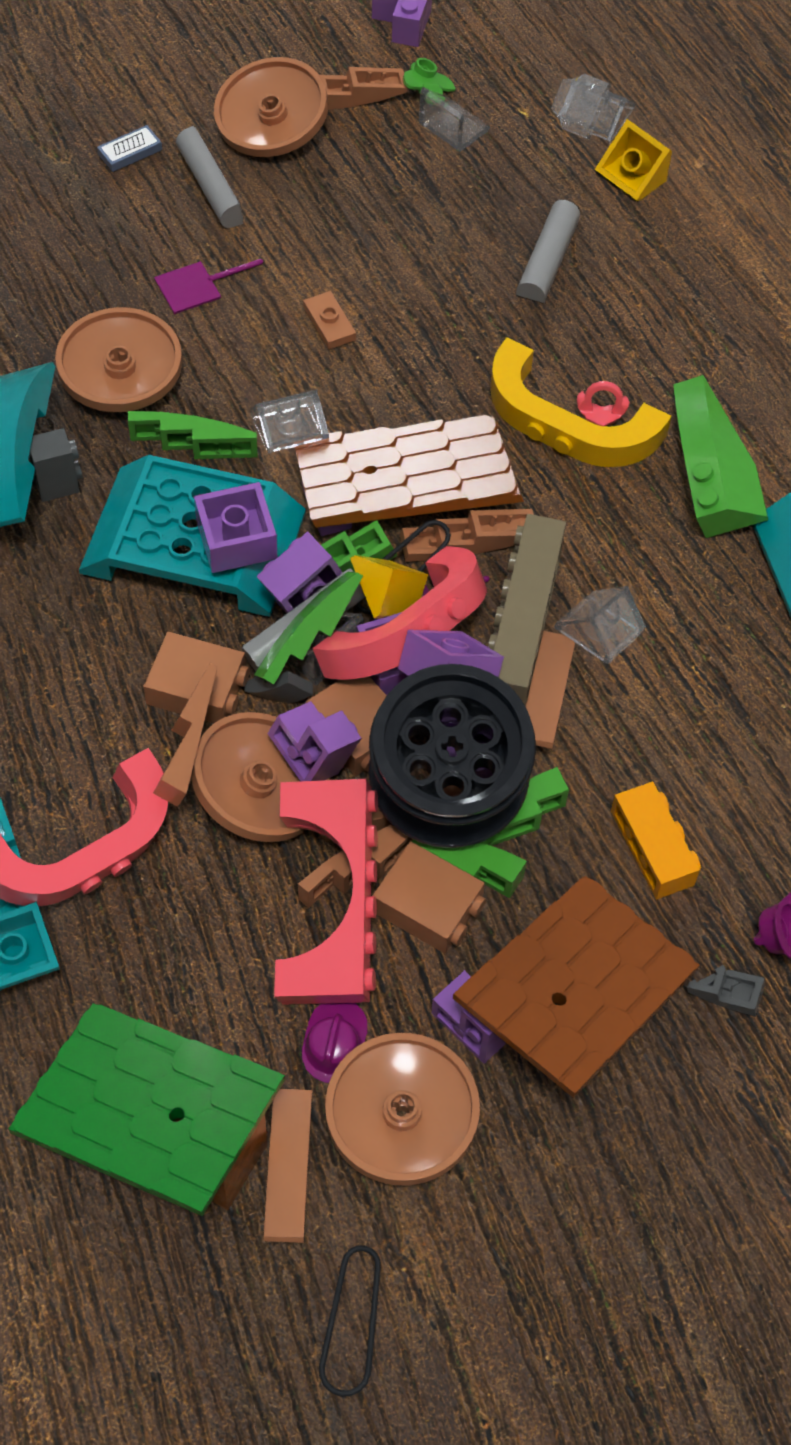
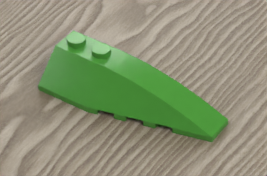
[673,375,769,538]

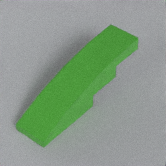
[128,411,258,459]
[254,572,363,684]

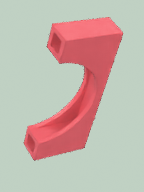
[274,779,378,1005]

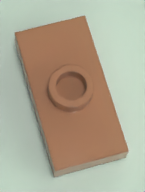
[303,291,356,350]

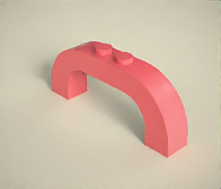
[312,546,487,680]
[0,748,168,906]

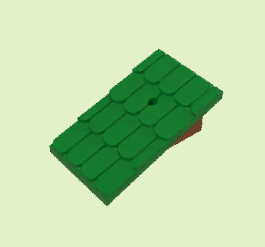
[8,1004,285,1216]

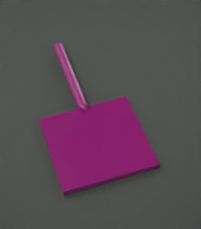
[154,259,263,314]

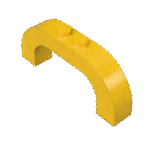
[490,338,672,467]

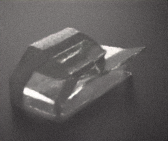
[551,74,611,140]

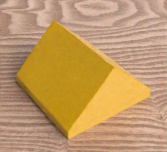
[595,119,672,201]
[350,555,429,619]

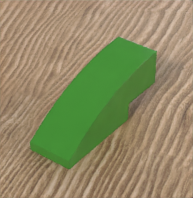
[321,520,398,572]
[481,767,569,846]
[412,839,527,898]

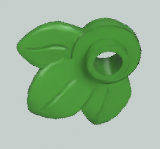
[403,58,455,103]

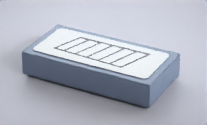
[97,125,162,172]

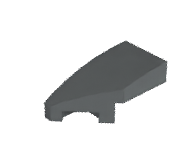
[244,671,313,704]
[687,965,765,1017]

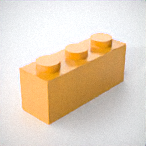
[611,781,701,900]

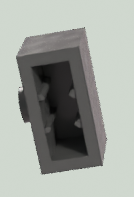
[29,428,83,502]

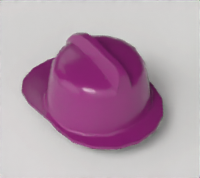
[753,892,791,959]
[302,1003,368,1083]

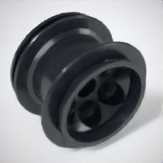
[369,664,536,848]

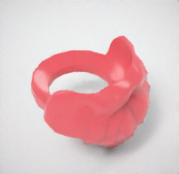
[577,381,630,426]

